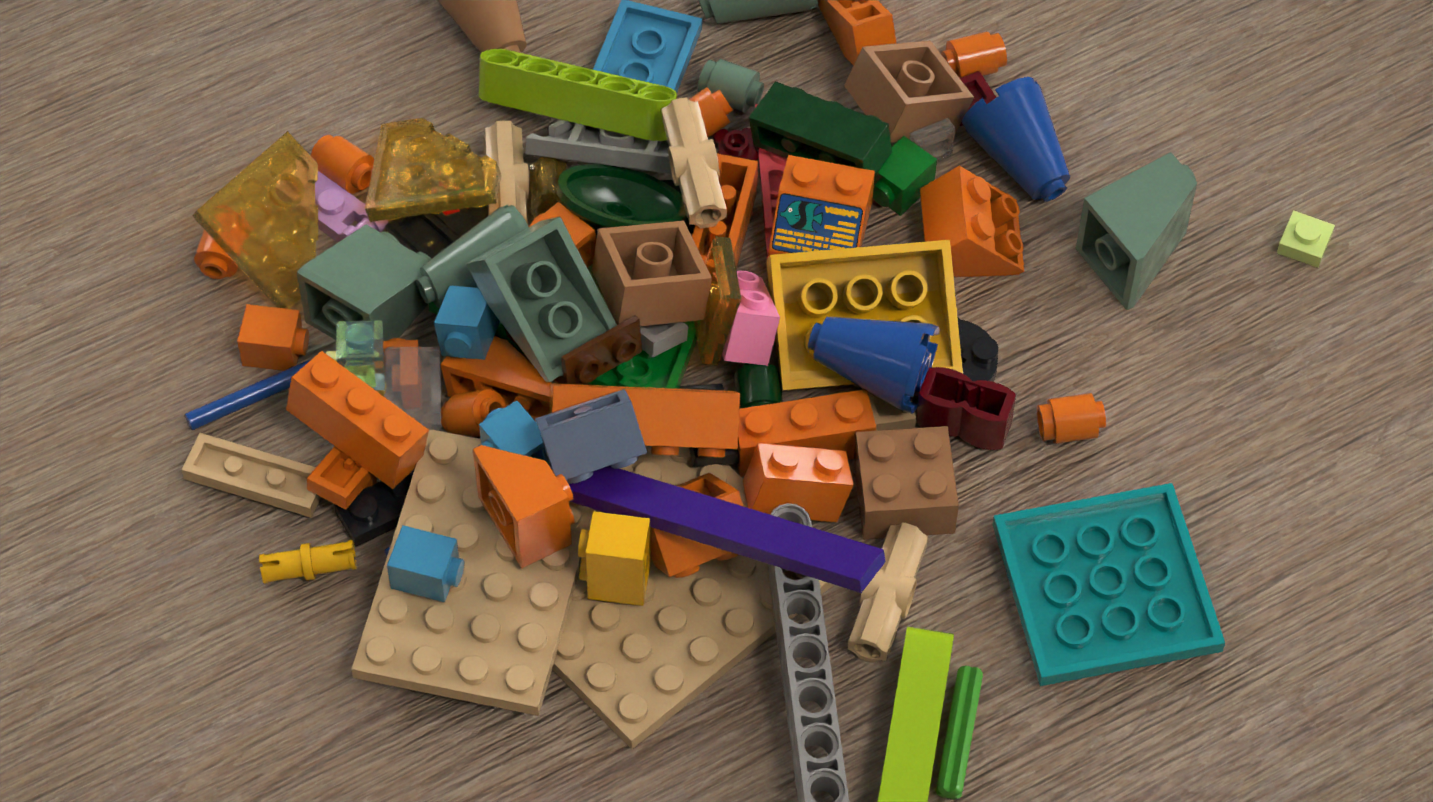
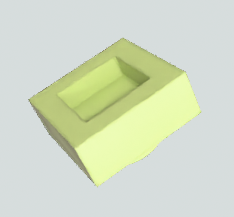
[1277,210,1335,268]

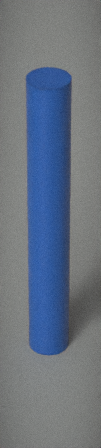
[185,360,310,430]

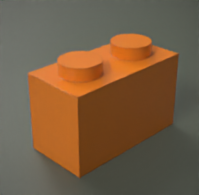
[743,443,854,522]

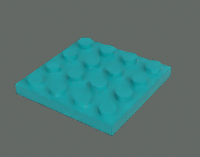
[992,483,1225,686]

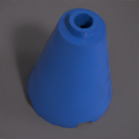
[962,77,1070,202]
[808,316,940,414]

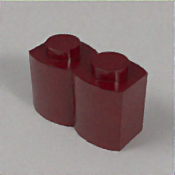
[916,367,1016,450]

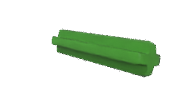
[936,665,983,800]

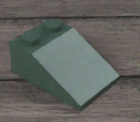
[466,217,617,382]

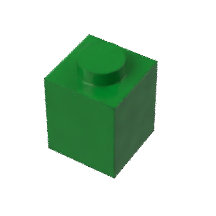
[873,136,937,216]

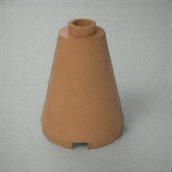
[437,0,527,53]

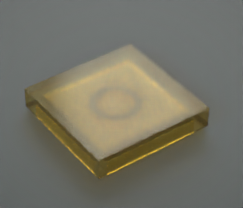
[694,236,742,365]

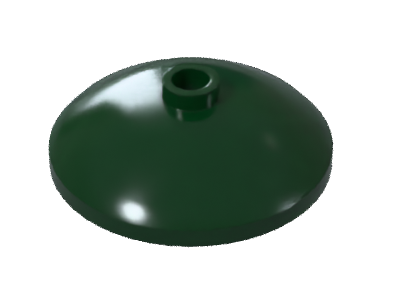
[556,164,687,232]

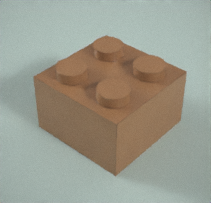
[844,40,974,143]
[592,221,712,326]
[854,426,959,540]

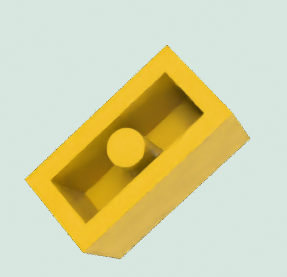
[578,511,651,606]

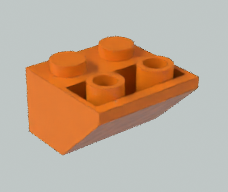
[920,165,1025,277]

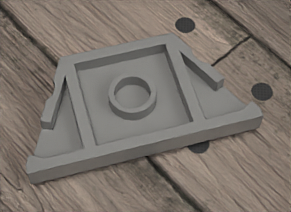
[525,120,671,174]

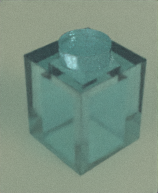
[336,320,385,390]

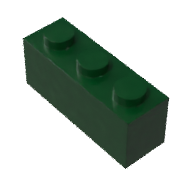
[749,81,892,177]

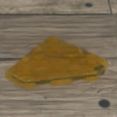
[365,118,501,222]
[192,131,318,309]

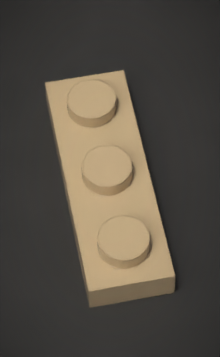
[182,433,321,518]

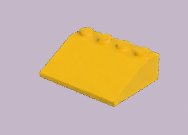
[766,240,963,391]

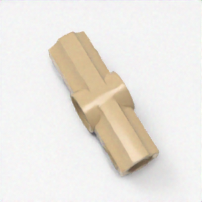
[661,97,727,228]
[483,121,529,224]
[848,522,928,663]

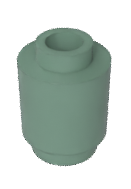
[698,59,764,113]

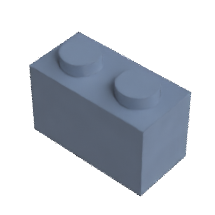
[535,389,647,484]

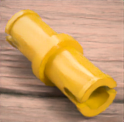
[259,540,357,584]

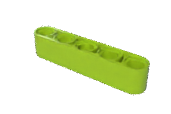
[478,49,677,141]
[878,626,954,802]

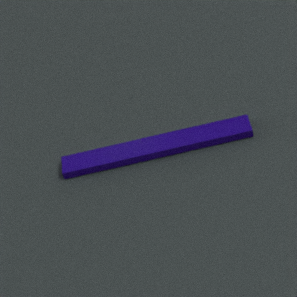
[548,463,886,593]

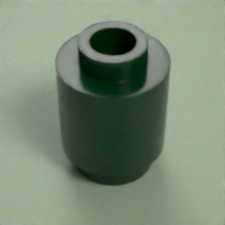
[735,363,783,409]

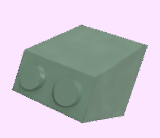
[1076,152,1197,310]
[297,224,431,361]

